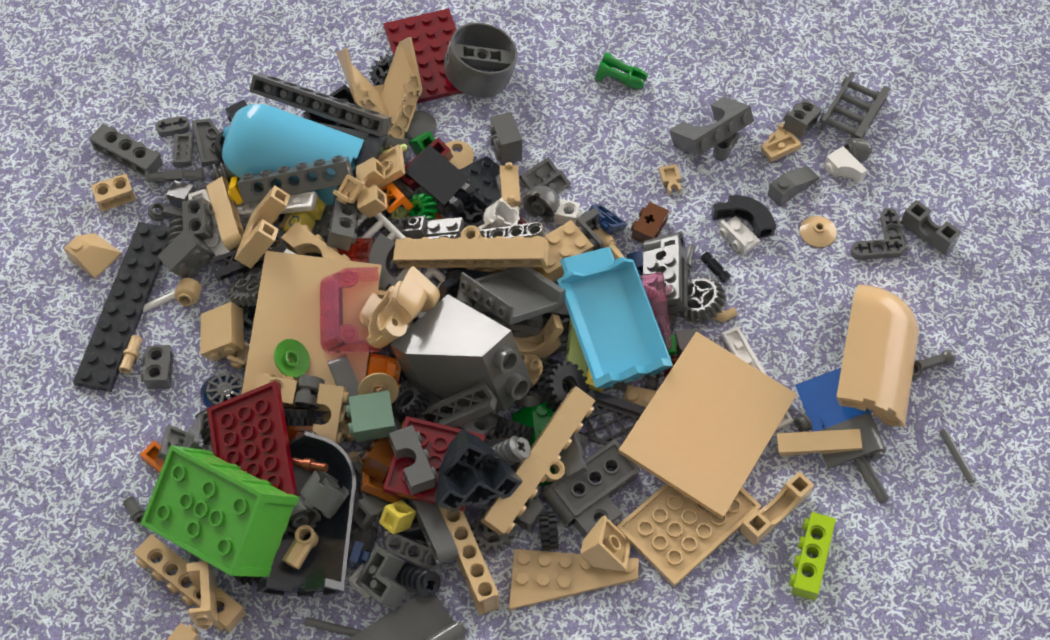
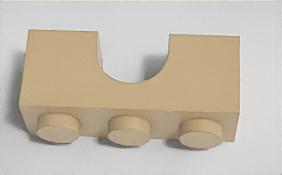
[356,157,387,218]
[312,383,349,444]

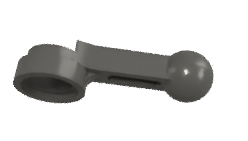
[148,202,183,221]
[912,350,956,381]

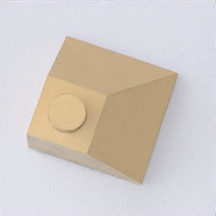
[64,233,122,279]
[580,515,631,572]

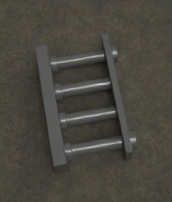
[819,71,890,138]

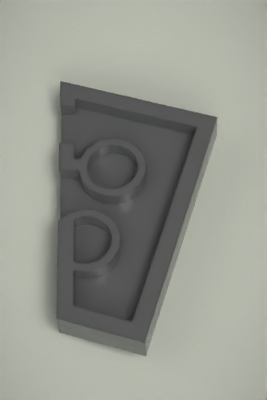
[192,118,225,167]

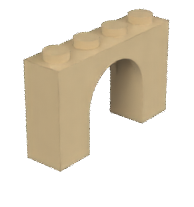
[235,185,290,268]

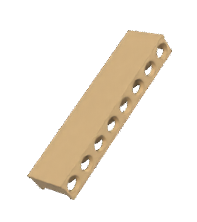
[438,506,500,615]

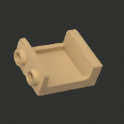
[186,561,218,629]

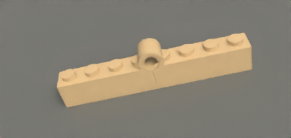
[393,225,549,268]
[480,386,595,536]

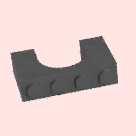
[669,97,754,156]

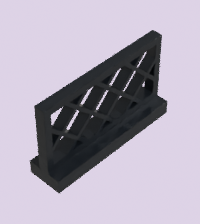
[579,389,646,445]

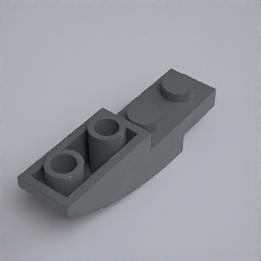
[387,216,464,239]

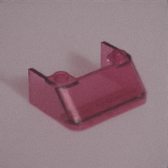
[320,267,380,353]

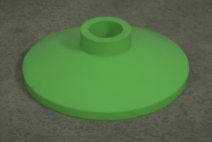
[274,339,310,378]

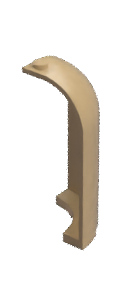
[837,284,919,427]

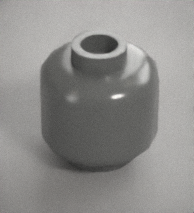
[844,138,872,161]

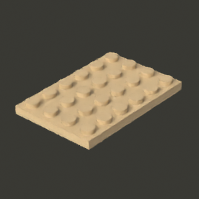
[616,483,762,587]

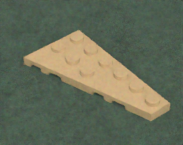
[509,549,639,611]

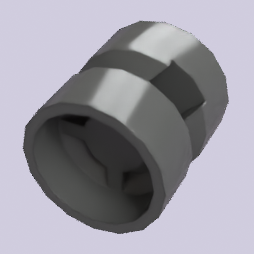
[294,375,325,410]

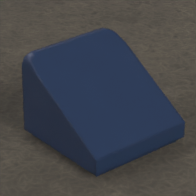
[626,250,645,272]

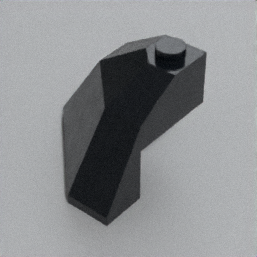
[435,429,523,512]

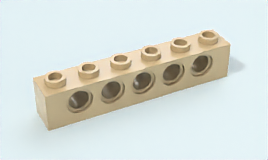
[133,534,246,633]

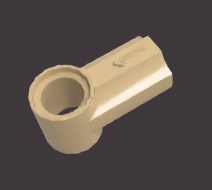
[282,525,319,570]

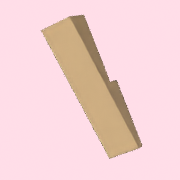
[777,429,863,457]

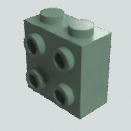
[346,390,396,442]

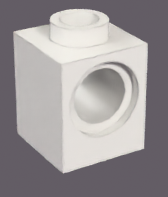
[554,199,582,225]

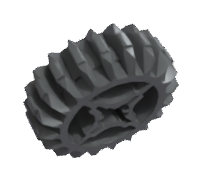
[679,275,727,324]

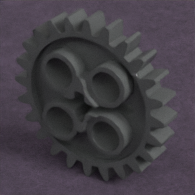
[227,265,263,307]

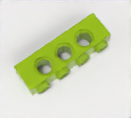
[788,512,836,601]

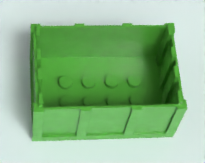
[141,445,299,577]

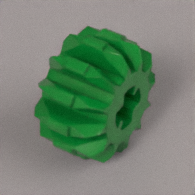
[407,193,438,221]

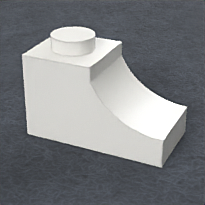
[824,146,867,184]

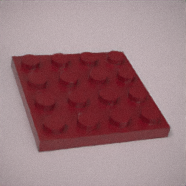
[383,416,485,512]

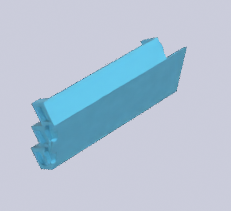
[557,247,673,389]

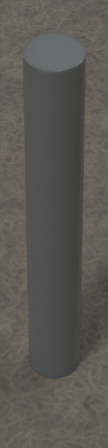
[939,428,976,484]
[305,617,362,637]

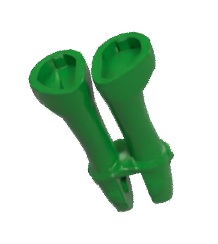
[595,52,648,90]

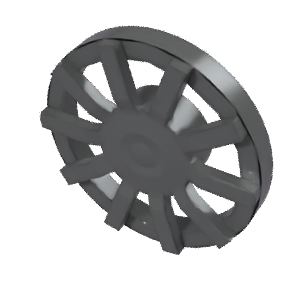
[206,372,243,405]

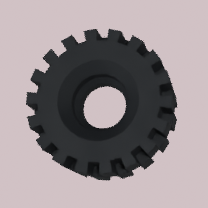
[538,361,589,413]

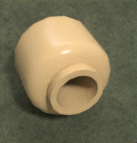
[174,278,202,306]

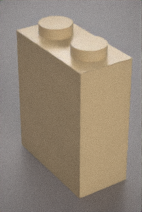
[200,302,244,361]

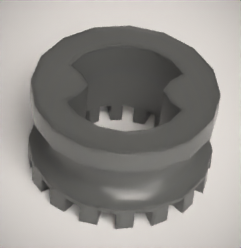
[794,413,813,432]

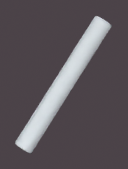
[143,291,175,313]

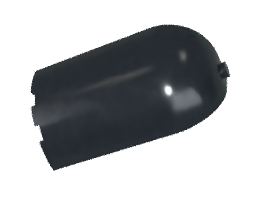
[257,431,356,597]

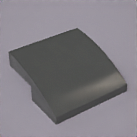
[519,156,571,194]

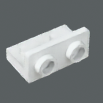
[718,216,760,255]

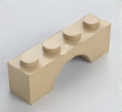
[281,222,351,261]
[740,471,814,546]

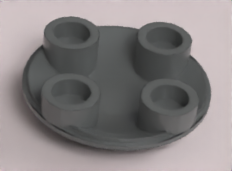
[405,111,436,139]

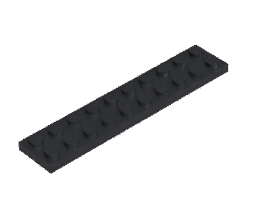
[73,222,169,392]

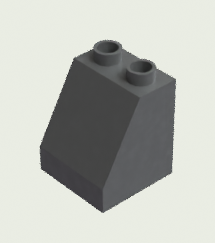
[390,294,533,411]

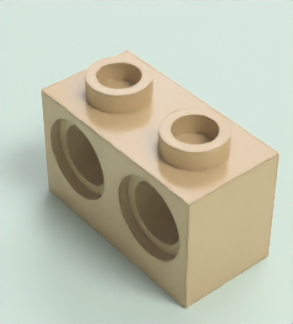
[91,174,136,212]

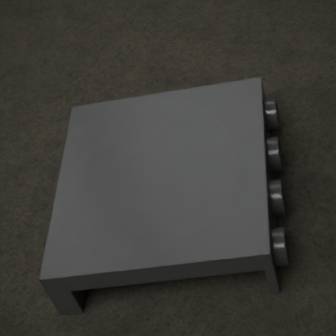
[459,267,566,325]

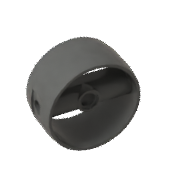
[444,23,517,97]

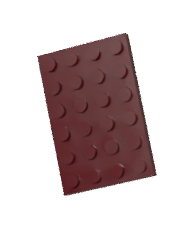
[383,8,463,103]
[207,381,298,497]

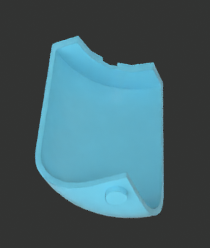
[222,104,364,206]

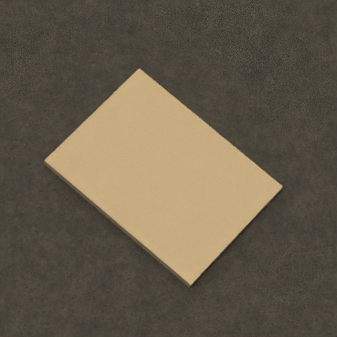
[242,251,382,415]
[618,331,797,519]

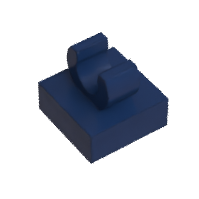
[348,541,371,569]

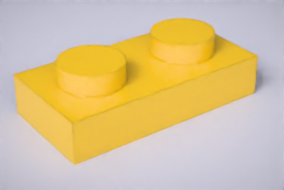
[228,176,243,205]

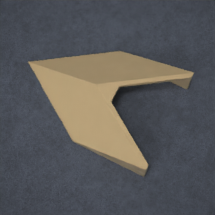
[336,37,423,140]

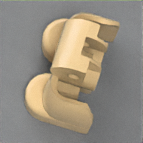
[359,267,440,349]

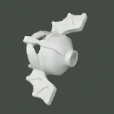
[478,198,520,230]

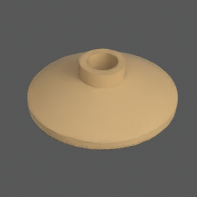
[800,216,837,248]
[358,373,399,404]

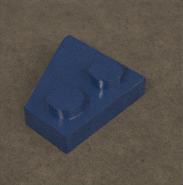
[588,203,628,233]

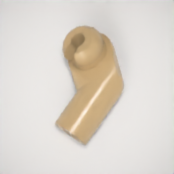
[712,307,738,323]

